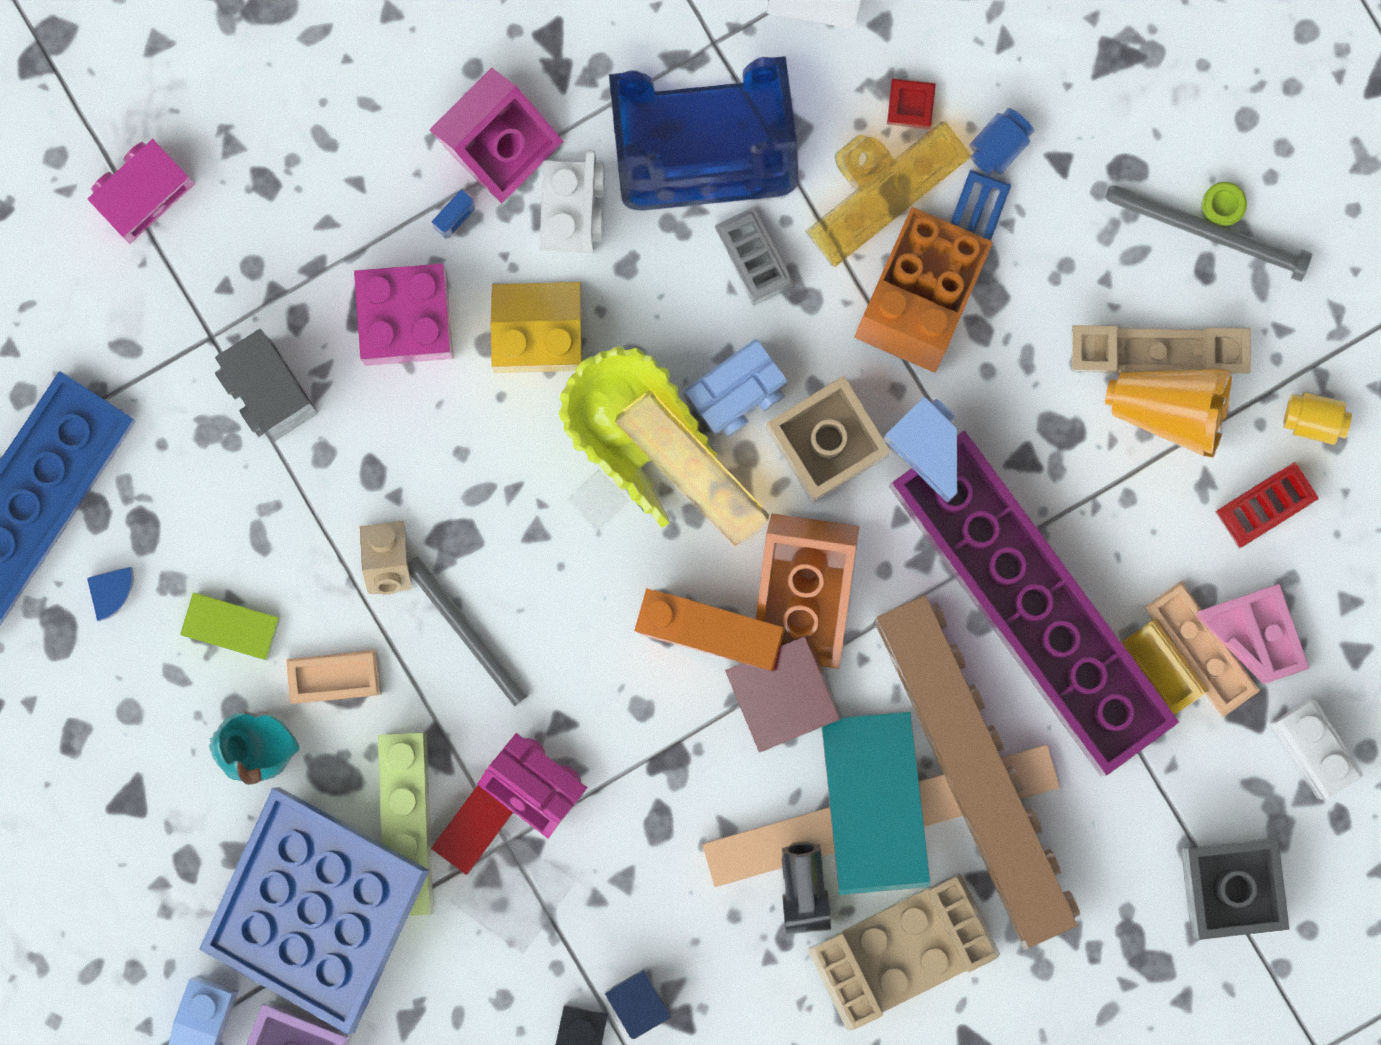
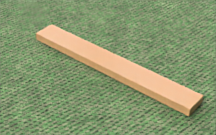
[702,745,1060,888]

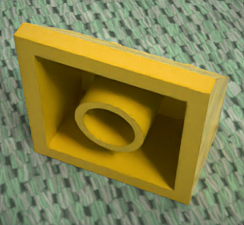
[490,282,583,373]

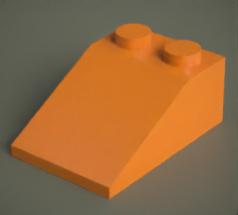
[756,513,860,669]

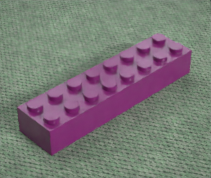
[889,430,1180,776]

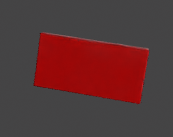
[431,785,514,875]

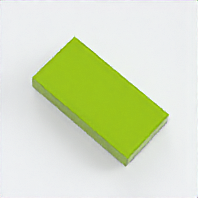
[180,592,280,661]

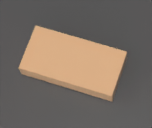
[286,650,381,704]

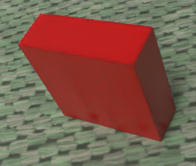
[886,79,936,130]

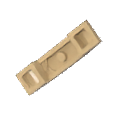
[1071,325,1251,375]

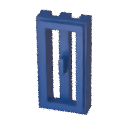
[950,170,1011,241]

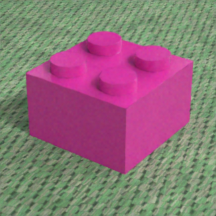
[354,263,454,366]

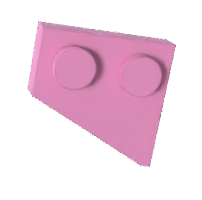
[1196,584,1309,684]

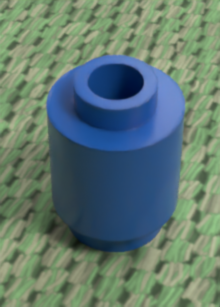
[969,108,1034,175]

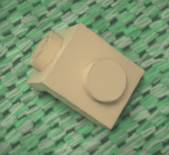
[359,521,412,595]

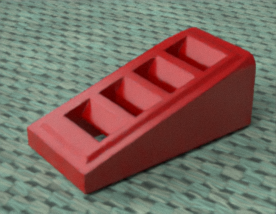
[1215,462,1319,549]

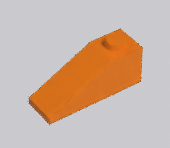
[634,588,785,672]

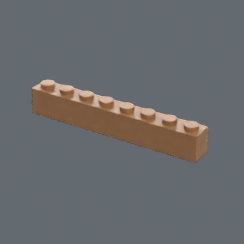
[874,595,1080,950]

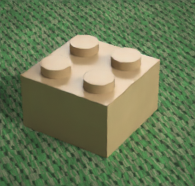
[766,376,891,503]

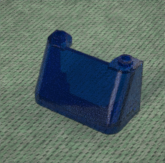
[609,56,799,211]

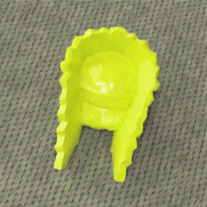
[558,346,728,528]

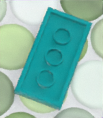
[821,712,930,895]

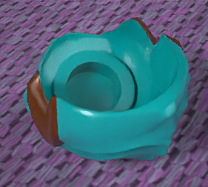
[209,710,300,785]

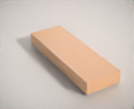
[1143,581,1260,717]

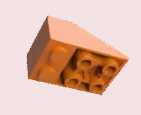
[854,206,993,373]

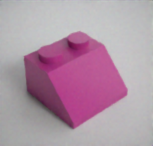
[429,67,564,204]

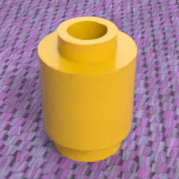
[1283,392,1352,445]

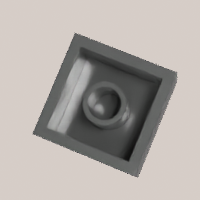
[214,328,318,442]
[1181,838,1290,940]

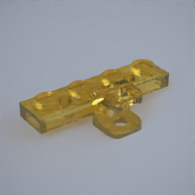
[805,121,971,267]

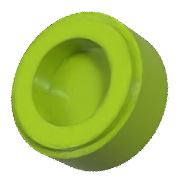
[1201,182,1247,228]

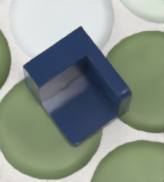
[604,969,671,1039]

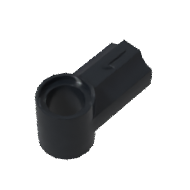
[781,841,831,934]

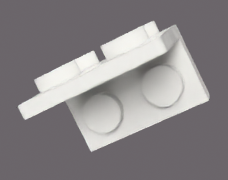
[539,150,605,253]

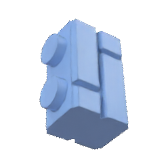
[683,339,788,438]

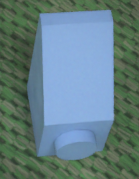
[883,396,957,503]
[168,976,239,1045]

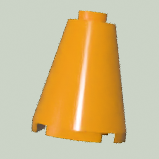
[1105,369,1232,458]

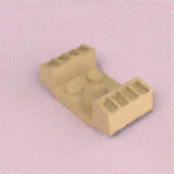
[807,873,1000,1030]

